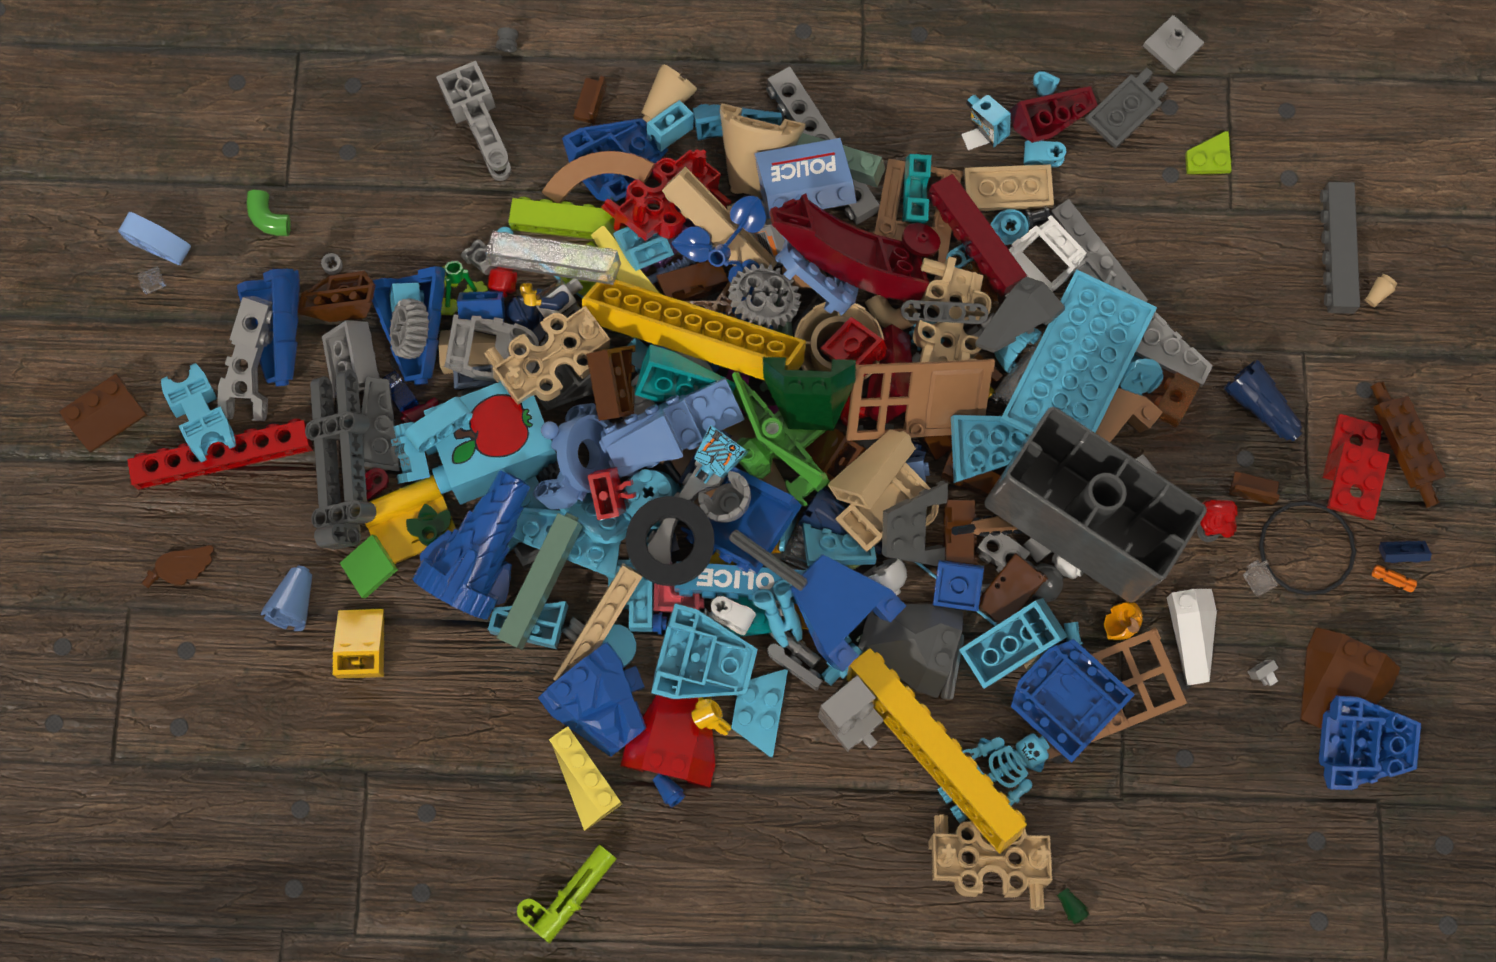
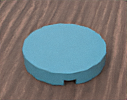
[601,624,637,667]

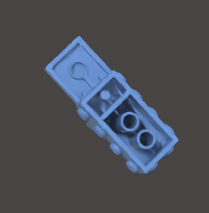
[599,377,745,478]

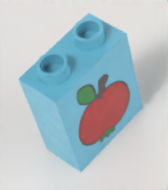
[424,382,557,504]

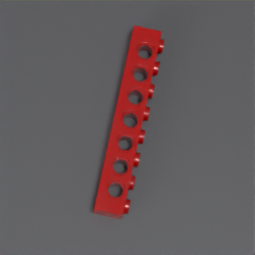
[127,419,313,490]

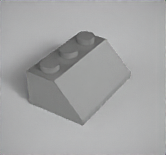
[322,320,379,398]

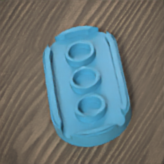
[560,493,631,544]

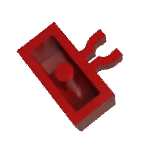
[587,467,636,520]

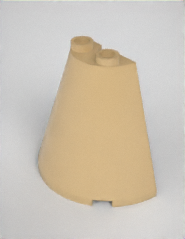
[720,103,806,199]

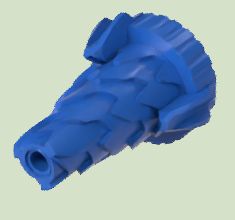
[412,470,530,620]

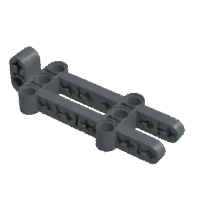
[305,369,376,549]

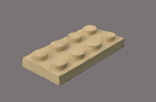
[964,164,1054,211]

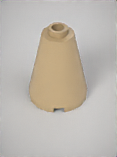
[641,64,697,122]

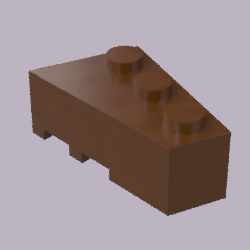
[656,260,728,301]
[586,345,636,421]
[943,500,977,565]

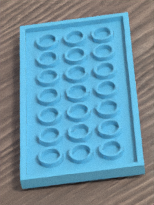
[1000,269,1157,435]

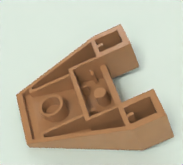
[1096,388,1163,442]

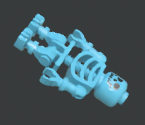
[937,734,1050,824]

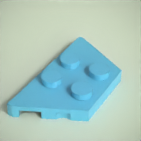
[731,669,788,758]

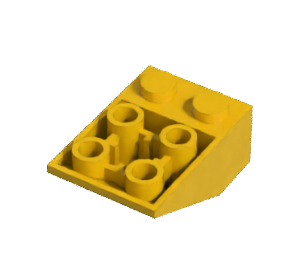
[333,609,384,679]

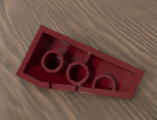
[1008,86,1098,143]

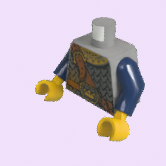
[520,277,583,318]

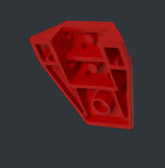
[621,695,715,787]

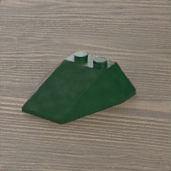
[763,357,856,431]

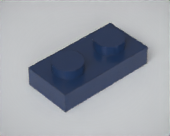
[1379,541,1432,563]

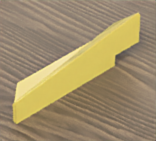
[591,226,660,294]

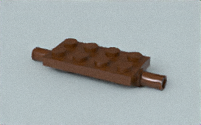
[1370,381,1446,508]

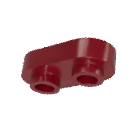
[365,468,389,502]

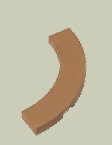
[542,151,656,204]

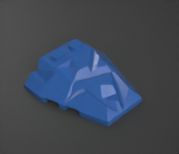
[538,642,647,757]
[1319,696,1421,790]

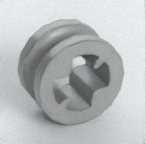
[321,253,343,275]

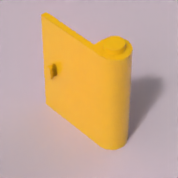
[365,475,457,564]

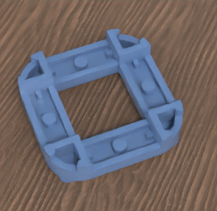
[776,237,859,316]

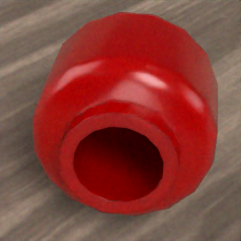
[488,265,518,298]

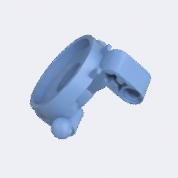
[533,403,613,510]

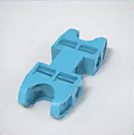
[161,363,236,462]

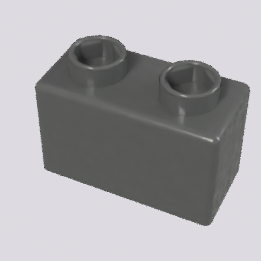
[984,407,1207,603]

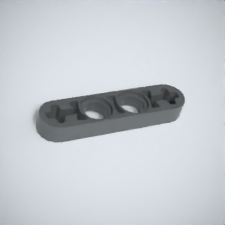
[900,300,988,324]

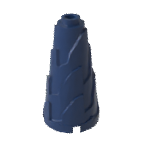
[1223,359,1302,442]
[798,488,882,555]

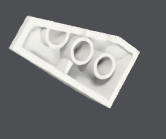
[1167,589,1217,686]

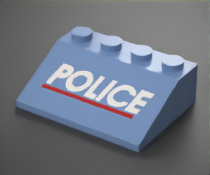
[754,138,856,219]

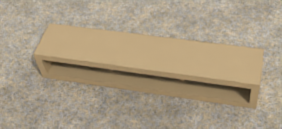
[662,167,777,270]

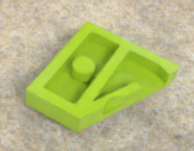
[1185,131,1232,174]

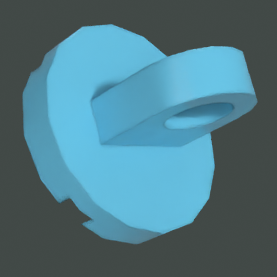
[1120,355,1163,396]

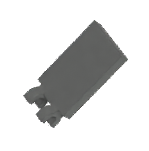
[1085,68,1168,149]

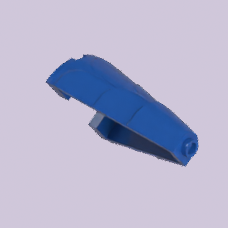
[372,266,446,385]
[237,269,300,387]

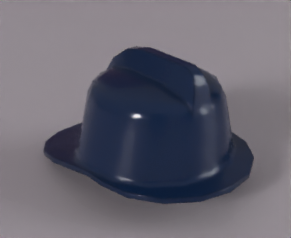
[505,296,546,342]

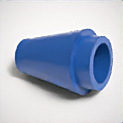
[653,774,685,807]

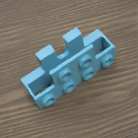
[606,537,654,632]

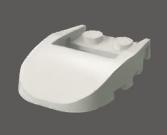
[1005,215,1087,297]

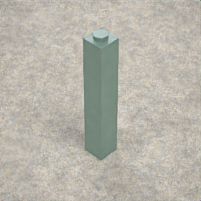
[497,512,583,650]

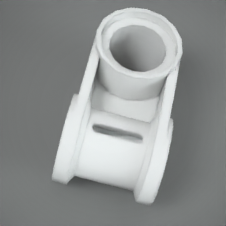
[711,596,756,635]

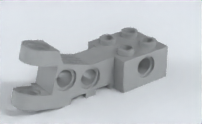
[436,61,511,181]
[218,296,273,421]

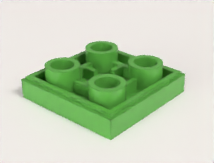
[340,534,398,599]

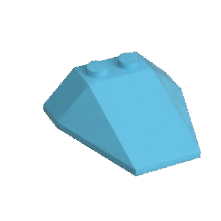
[651,604,758,699]

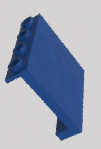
[681,467,802,574]

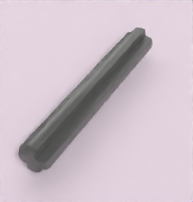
[729,530,808,591]

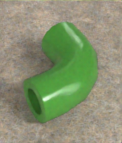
[247,190,291,236]

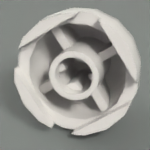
[863,558,907,595]

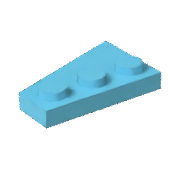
[802,523,876,566]

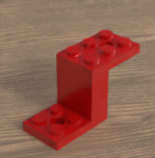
[1322,414,1390,521]

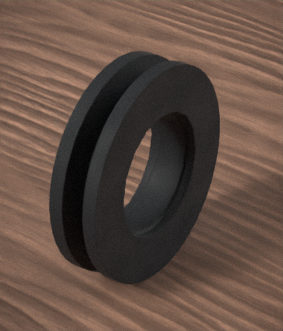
[626,496,714,586]

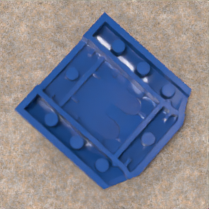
[1011,639,1135,763]

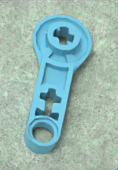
[946,209,1029,269]

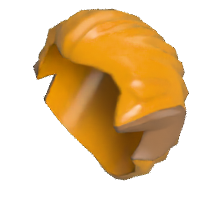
[1104,601,1142,641]

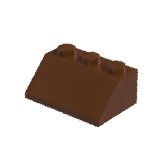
[59,374,147,453]

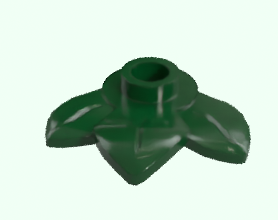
[406,504,451,546]

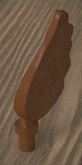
[141,545,214,589]

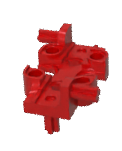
[601,149,731,241]

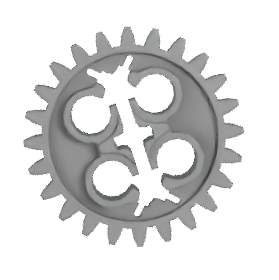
[728,263,801,330]

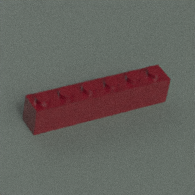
[928,174,1027,297]

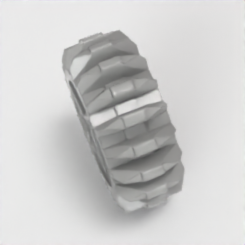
[389,298,430,359]

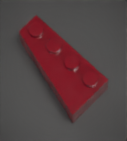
[865,324,912,424]

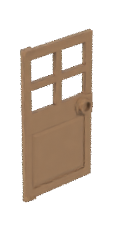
[846,359,995,441]
[1016,627,1187,760]

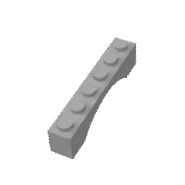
[647,460,728,564]

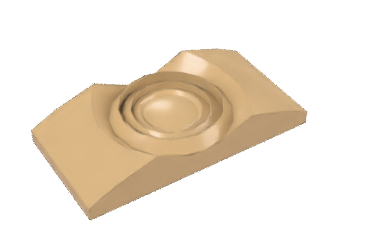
[835,462,931,552]

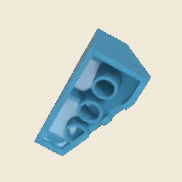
[693,104,782,140]

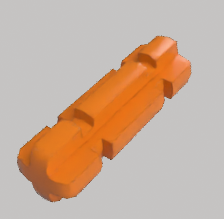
[1371,565,1417,592]

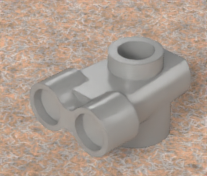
[461,239,497,275]

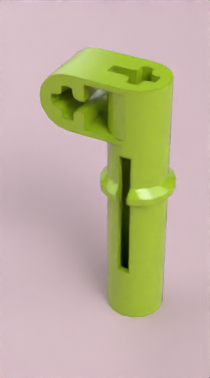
[517,845,616,943]

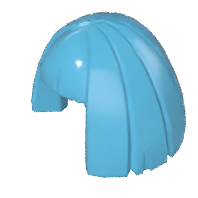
[994,328,1042,373]

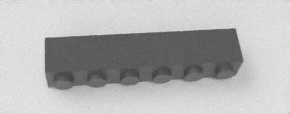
[1320,182,1360,314]

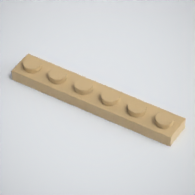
[553,563,643,681]

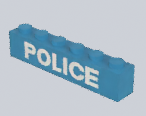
[674,561,806,604]

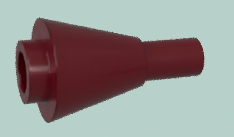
[400,397,439,424]

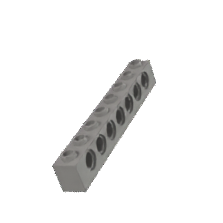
[766,66,879,225]

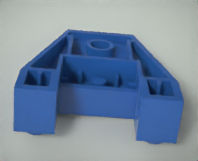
[790,554,906,672]

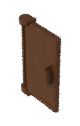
[979,553,1048,624]

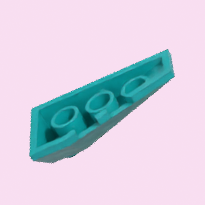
[635,345,736,401]

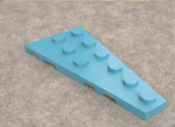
[512,508,621,578]

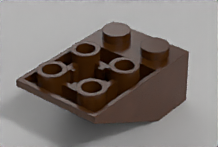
[805,427,867,481]

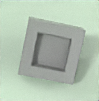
[1247,660,1278,686]

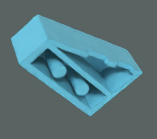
[488,601,568,649]

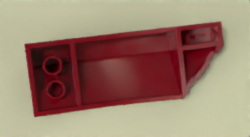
[769,194,929,302]

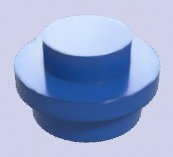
[652,612,667,634]

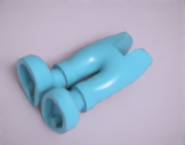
[752,580,803,647]

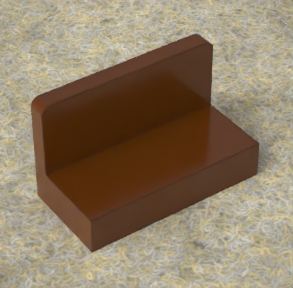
[574,75,607,124]
[1229,471,1280,505]

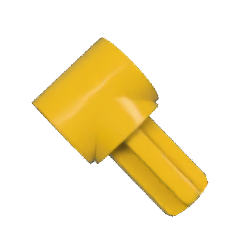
[692,697,731,735]

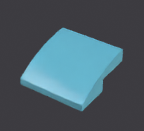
[613,227,674,271]

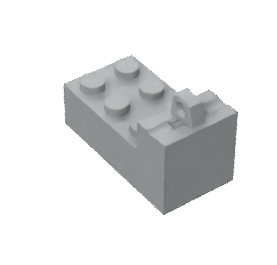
[818,676,884,752]

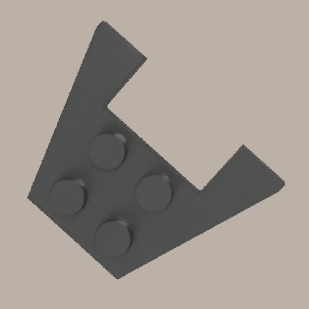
[882,481,948,566]

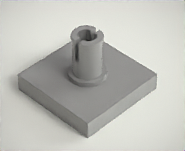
[1143,15,1205,74]

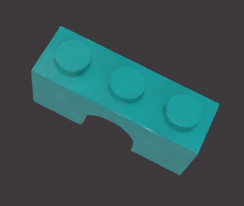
[902,154,932,224]

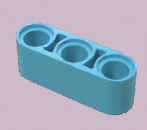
[405,397,473,453]

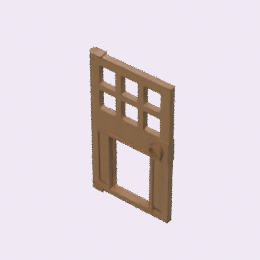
[874,158,963,297]

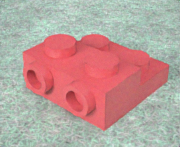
[653,583,704,613]

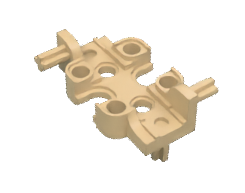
[913,256,991,362]
[484,306,610,405]
[928,814,1052,910]

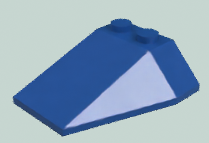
[562,118,668,203]

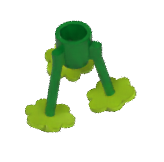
[441,261,488,315]

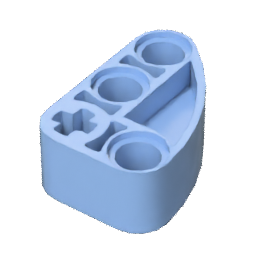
[118,212,191,265]

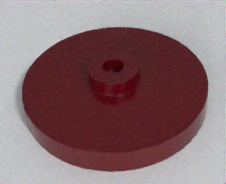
[902,223,941,257]

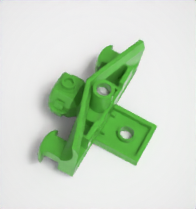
[732,372,830,506]

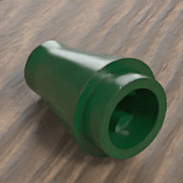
[1057,888,1090,925]

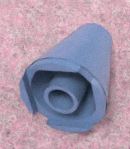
[261,565,312,631]

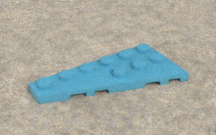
[951,415,1028,483]

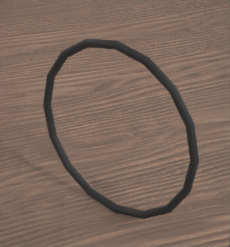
[1259,501,1356,596]

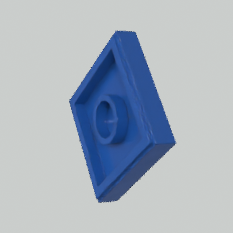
[933,560,984,612]

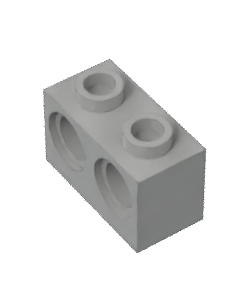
[976,533,1030,573]

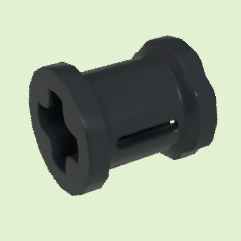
[1025,206,1050,229]

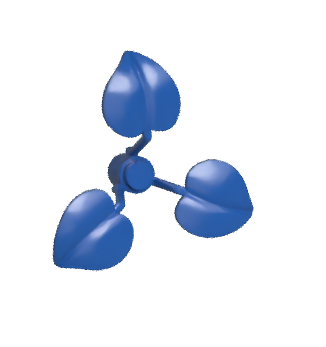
[671,196,767,292]

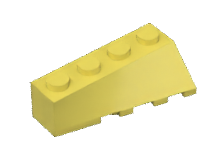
[549,726,622,831]

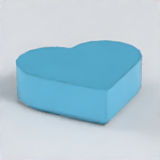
[1033,71,1060,97]

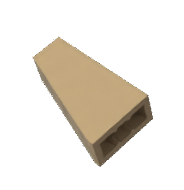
[828,430,916,509]

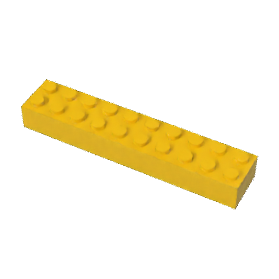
[582,275,806,380]
[847,648,1027,854]

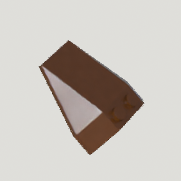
[1300,627,1401,730]

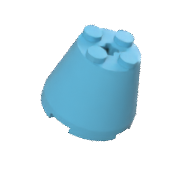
[622,469,682,537]

